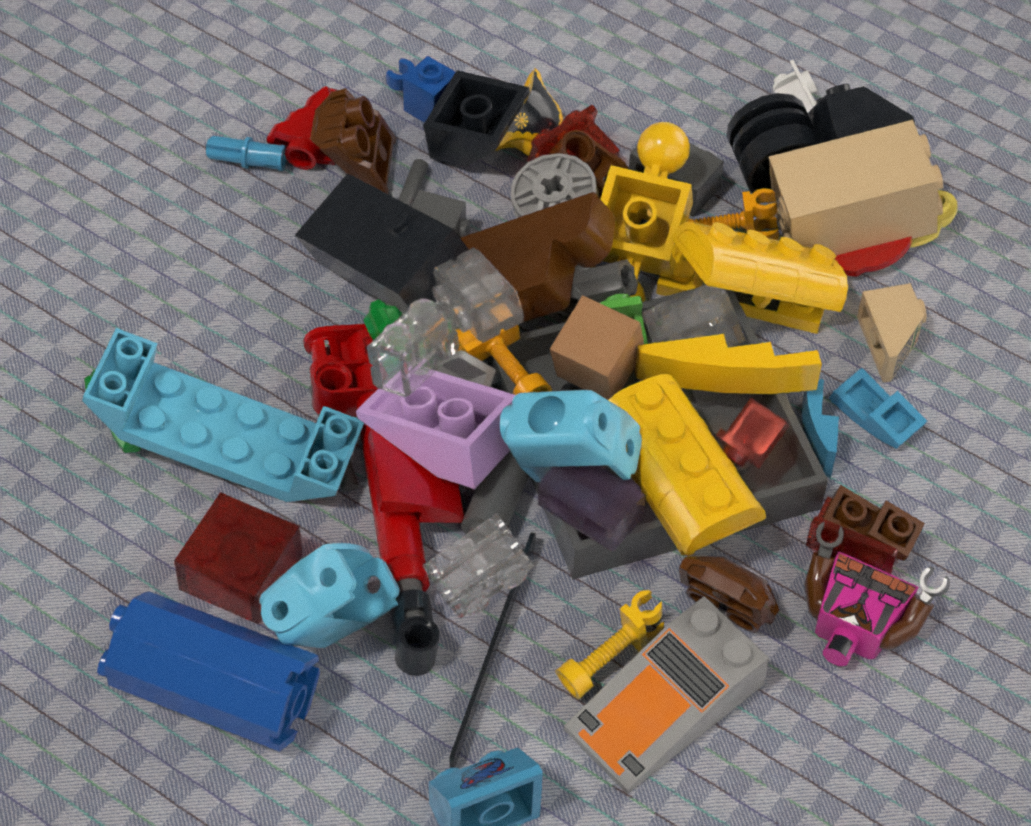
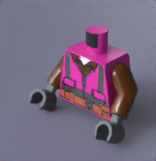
[804,522,950,666]

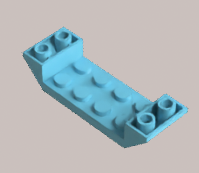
[82,328,364,502]

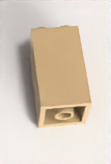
[769,120,943,255]

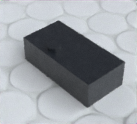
[295,173,476,323]

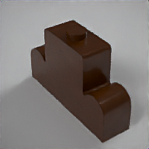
[457,192,616,324]

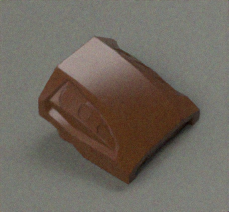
[310,88,396,194]
[679,556,780,633]

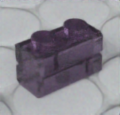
[538,466,646,552]

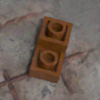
[817,485,925,561]

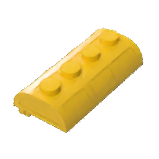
[671,222,848,312]
[609,374,766,556]

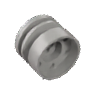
[511,153,599,218]

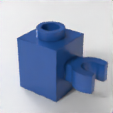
[386,55,455,123]

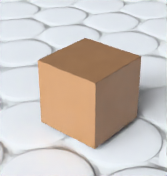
[550,295,644,400]

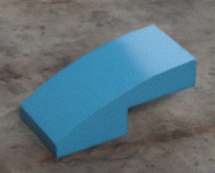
[829,368,928,449]
[801,379,839,477]

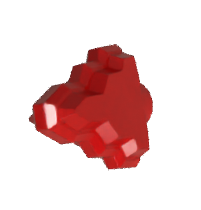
[266,86,337,170]

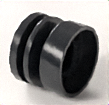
[726,93,821,194]

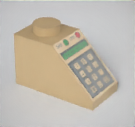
[857,283,927,383]

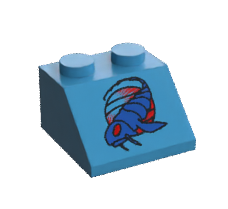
[429,747,543,826]

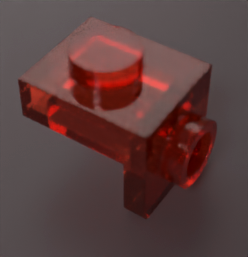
[715,398,790,469]

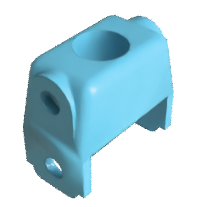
[500,390,642,482]
[259,543,399,648]

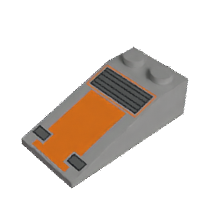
[564,596,769,794]

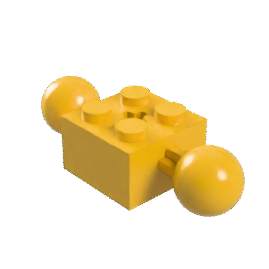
[601,122,693,302]

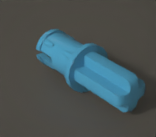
[206,136,287,171]

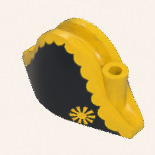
[496,68,563,158]

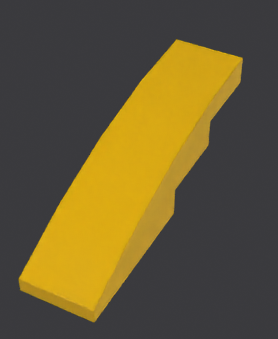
[635,334,822,394]

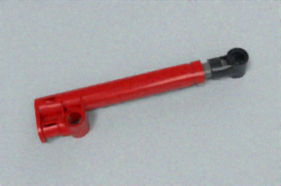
[303,324,440,676]

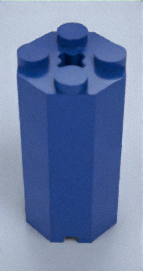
[97,591,320,752]

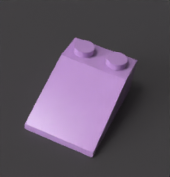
[356,362,515,489]

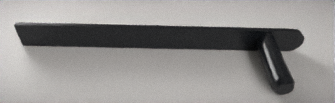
[449,532,536,768]

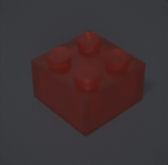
[174,492,303,625]

